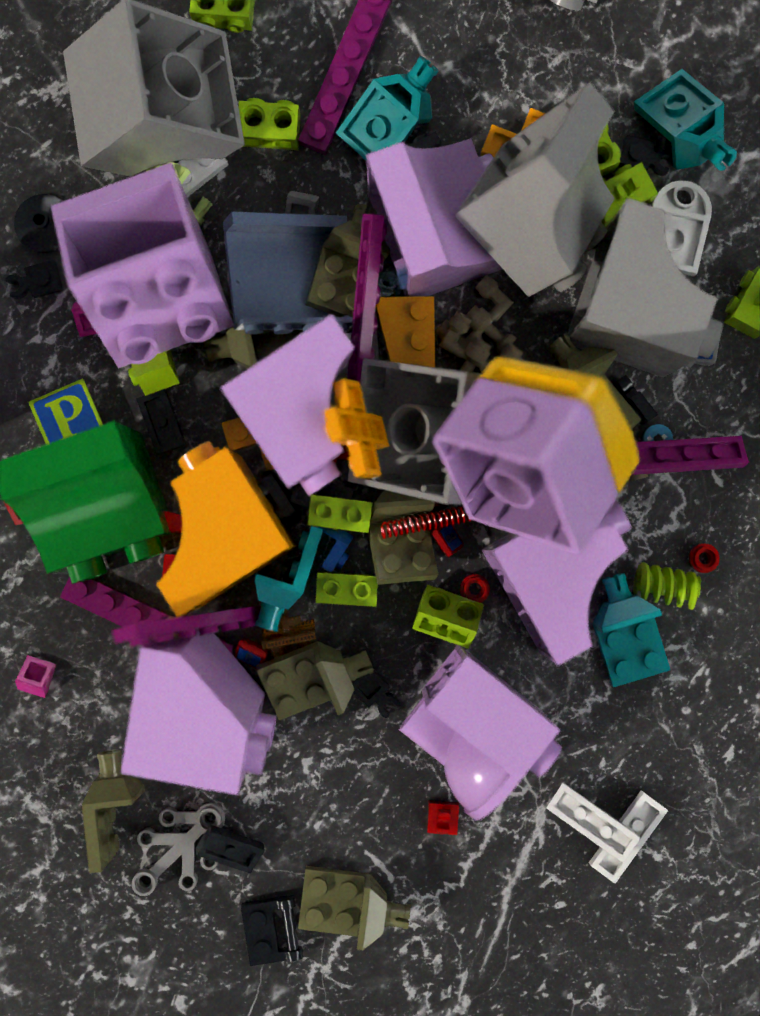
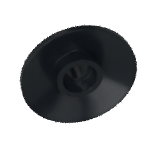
[14,194,63,253]

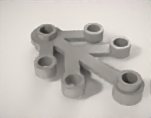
[132,803,225,896]

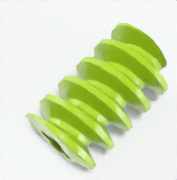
[633,562,701,610]

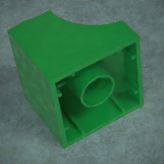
[0,421,173,584]

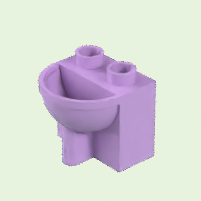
[399,645,562,820]

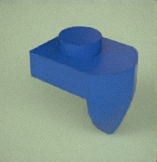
[318,527,354,573]

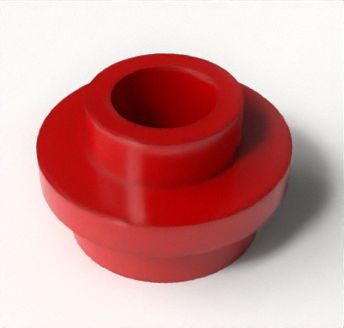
[689,543,720,573]
[460,574,490,603]

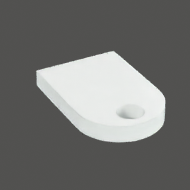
[651,180,712,277]

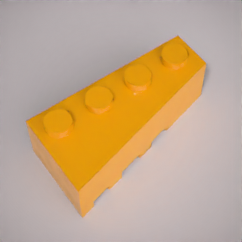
[375,296,435,367]

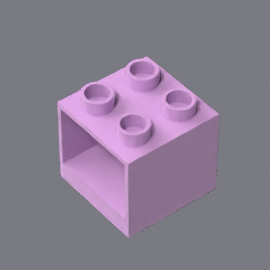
[51,162,234,368]

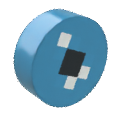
[641,424,673,442]

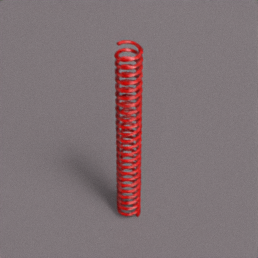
[380,506,471,540]

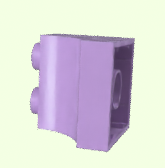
[366,138,503,297]
[221,314,354,496]
[481,499,631,666]

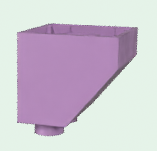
[121,616,277,795]

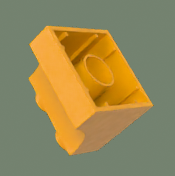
[157,442,298,617]

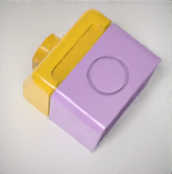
[433,356,640,555]

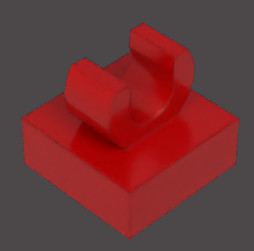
[427,800,459,835]

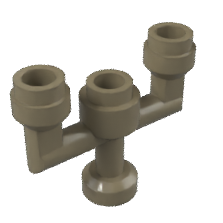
[435,275,517,355]
[439,311,524,373]

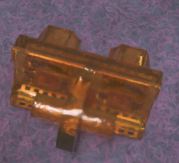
[261,609,316,659]

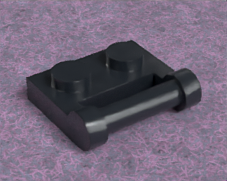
[241,895,304,966]

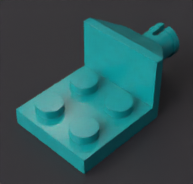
[336,56,439,161]
[634,69,737,171]
[255,526,323,632]
[592,573,671,687]

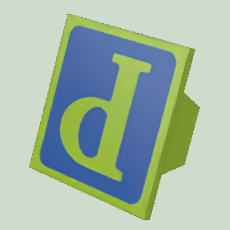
[28,378,103,444]

